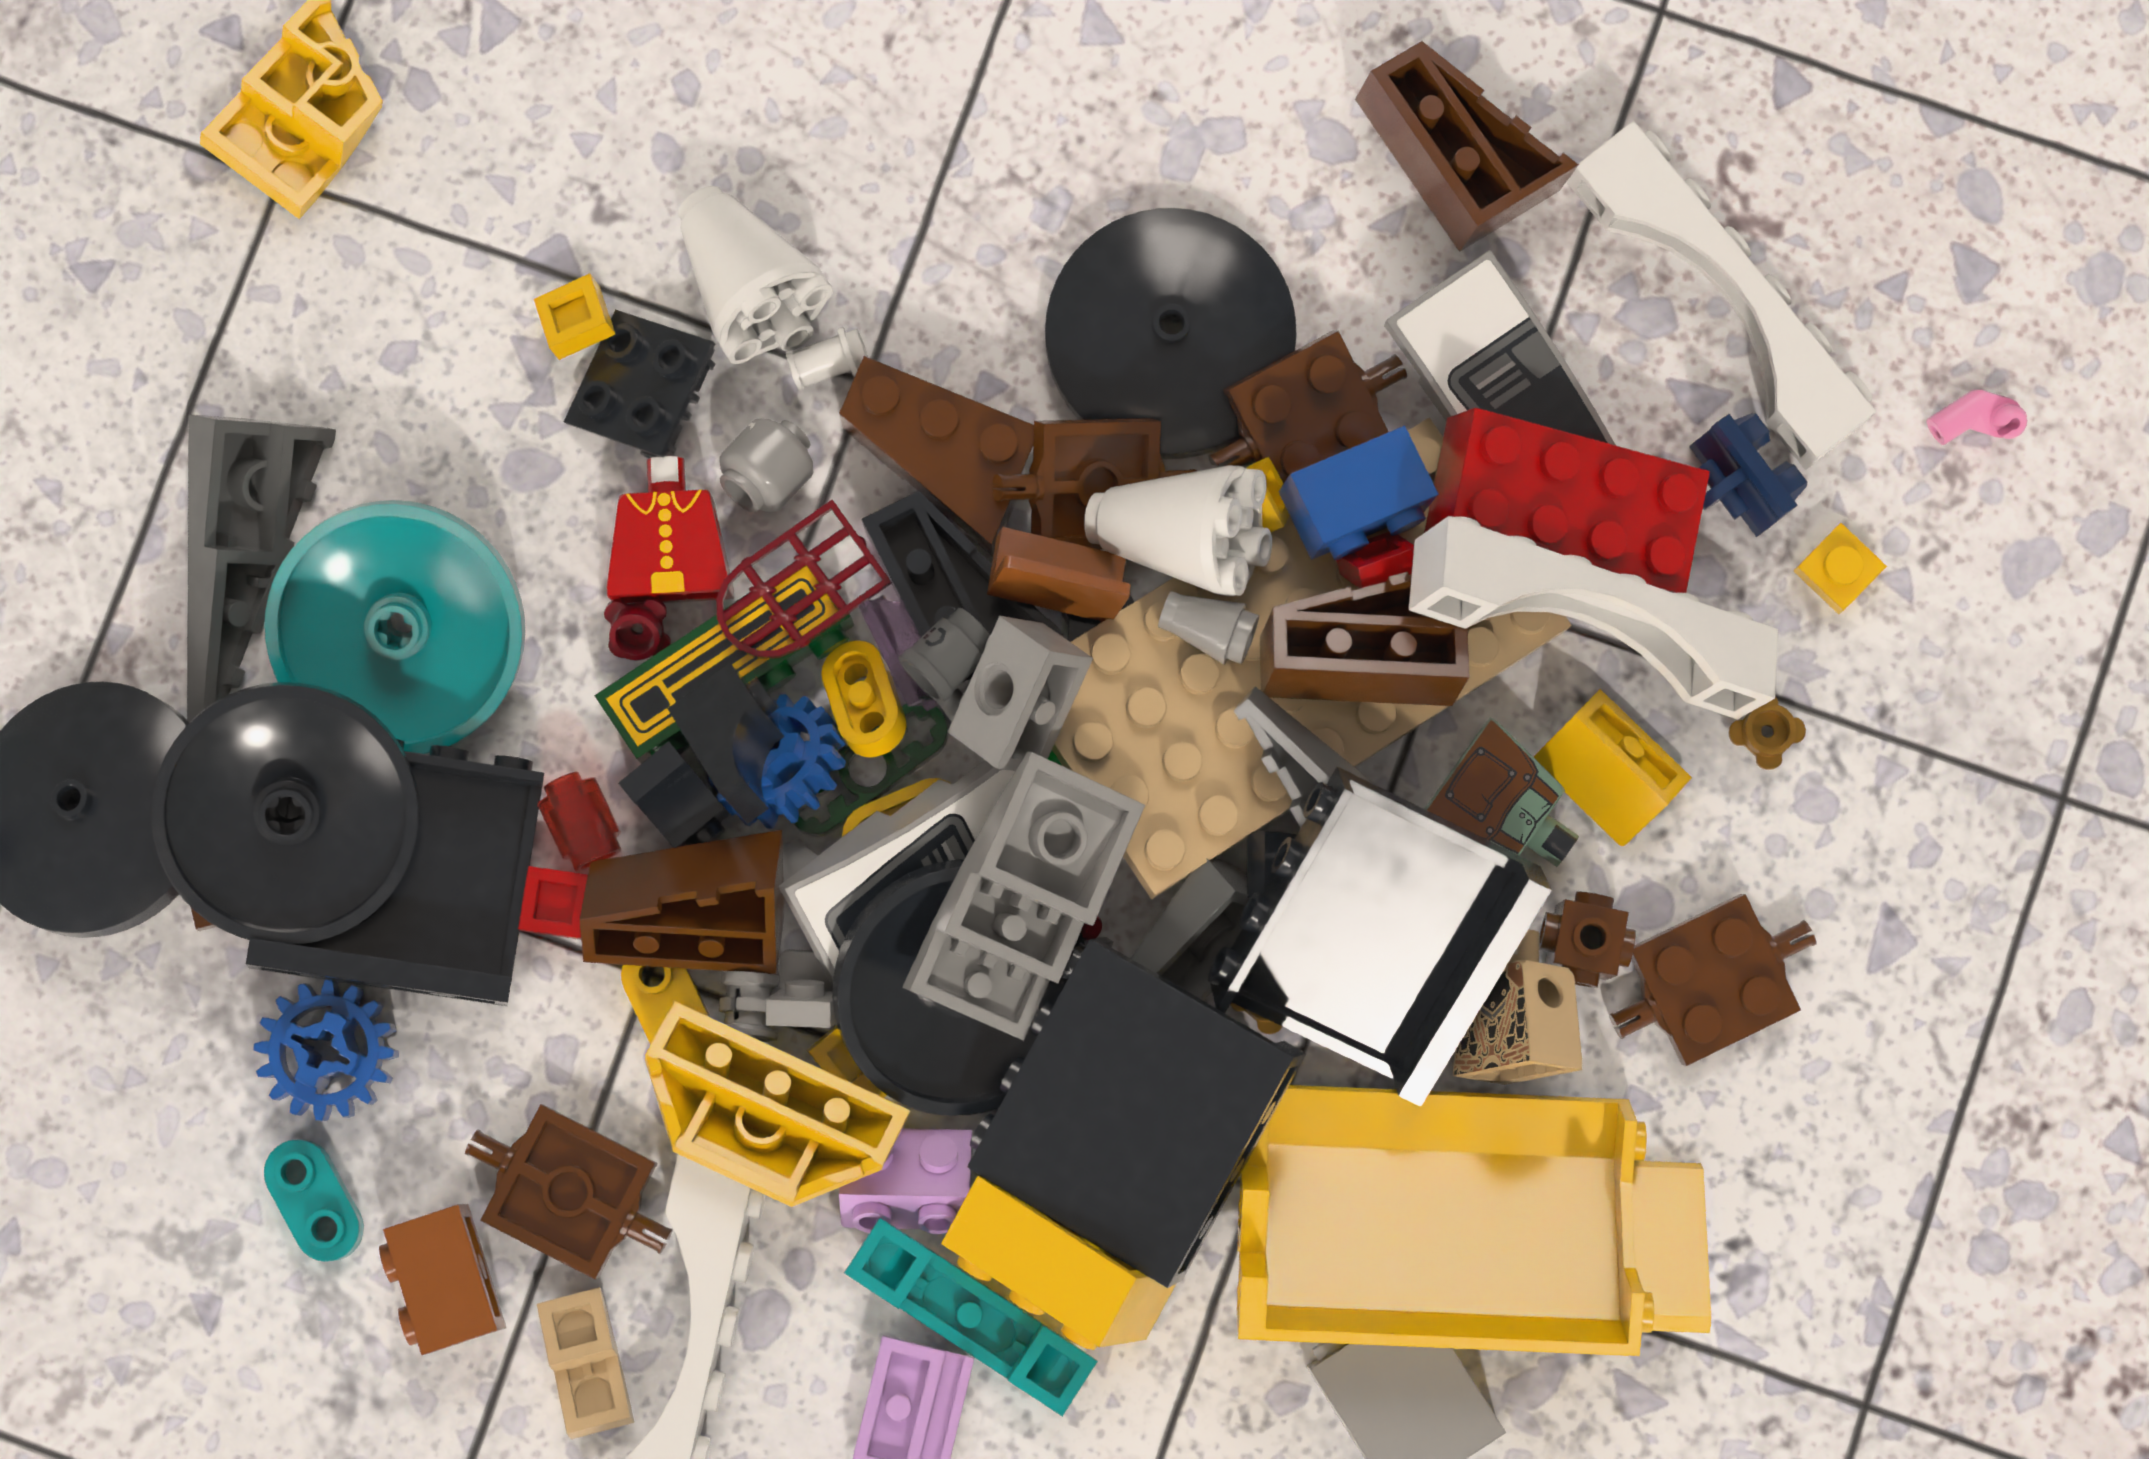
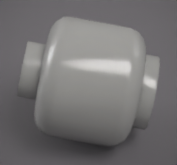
[719,418,813,513]

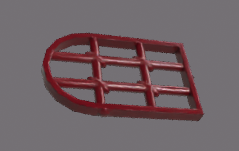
[716,499,892,659]

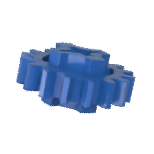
[708,694,846,829]
[253,980,399,1121]

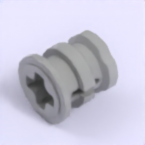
[719,971,779,1042]

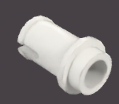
[786,327,868,391]

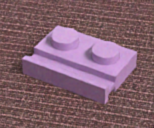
[853,1335,975,1459]

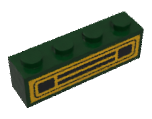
[594,566,855,764]

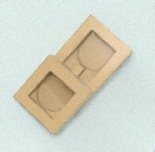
[537,1287,634,1440]

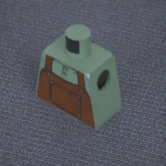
[1424,717,1579,867]

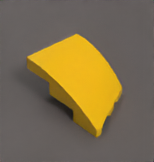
[200,0,383,219]

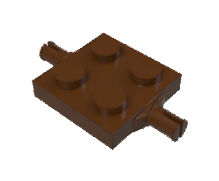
[1208,331,1408,483]
[992,418,1197,550]
[1609,894,1817,1066]
[465,1104,673,1280]

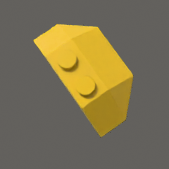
[645,1001,910,1207]

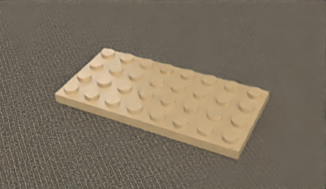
[1052,417,1572,900]

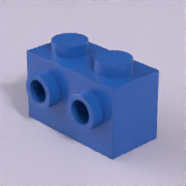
[1278,426,1439,560]

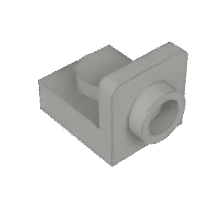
[766,949,836,1028]

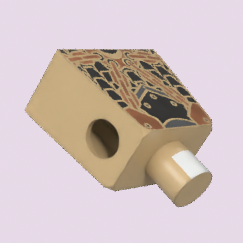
[1453,929,1582,1085]

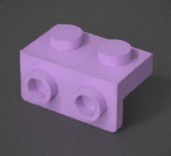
[839,1128,972,1234]

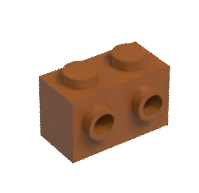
[379,1204,507,1355]

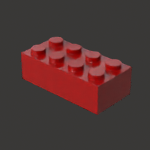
[1424,407,1710,593]

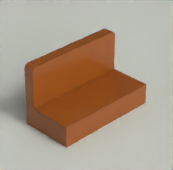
[987,527,1131,622]

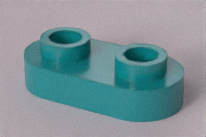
[264,1140,364,1262]

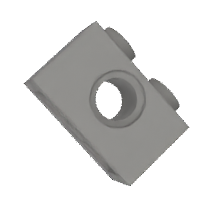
[948,616,1093,771]

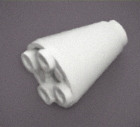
[678,186,833,364]
[1085,465,1272,596]

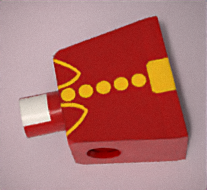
[607,456,734,604]

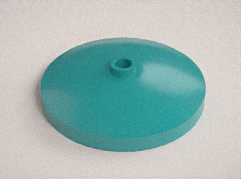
[264,500,525,754]

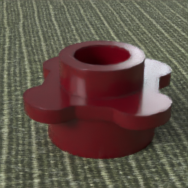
[604,597,671,661]

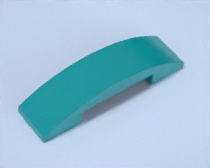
[844,1217,1098,1416]

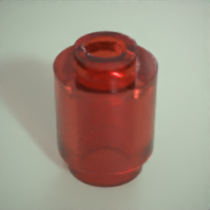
[537,771,622,872]

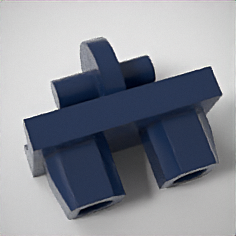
[1689,413,1808,537]

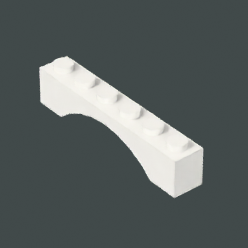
[1567,120,1877,470]
[1409,516,1778,719]
[623,1154,766,1459]

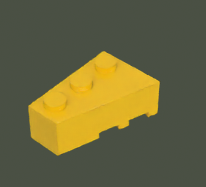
[941,1176,1177,1350]

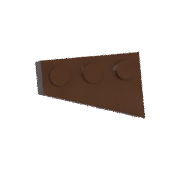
[1355,41,1579,252]
[839,356,1034,557]
[1260,572,1470,706]
[580,830,784,974]

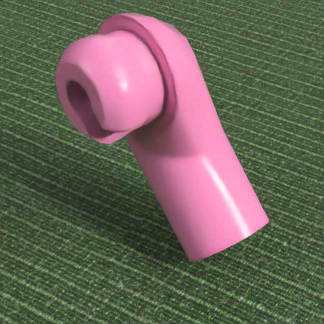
[1926,390,2028,445]

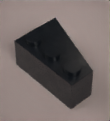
[861,491,1063,693]

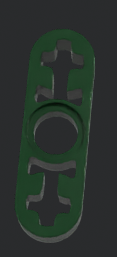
[793,701,948,837]

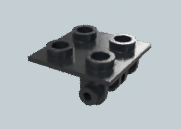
[563,309,716,459]

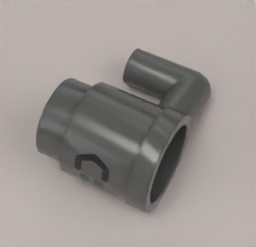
[898,608,990,721]

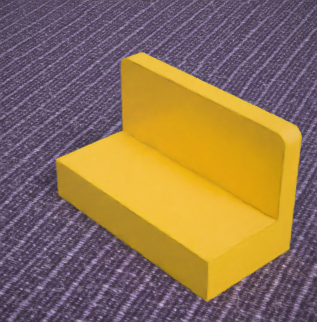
[1534,689,1692,846]

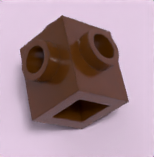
[1539,891,1636,988]

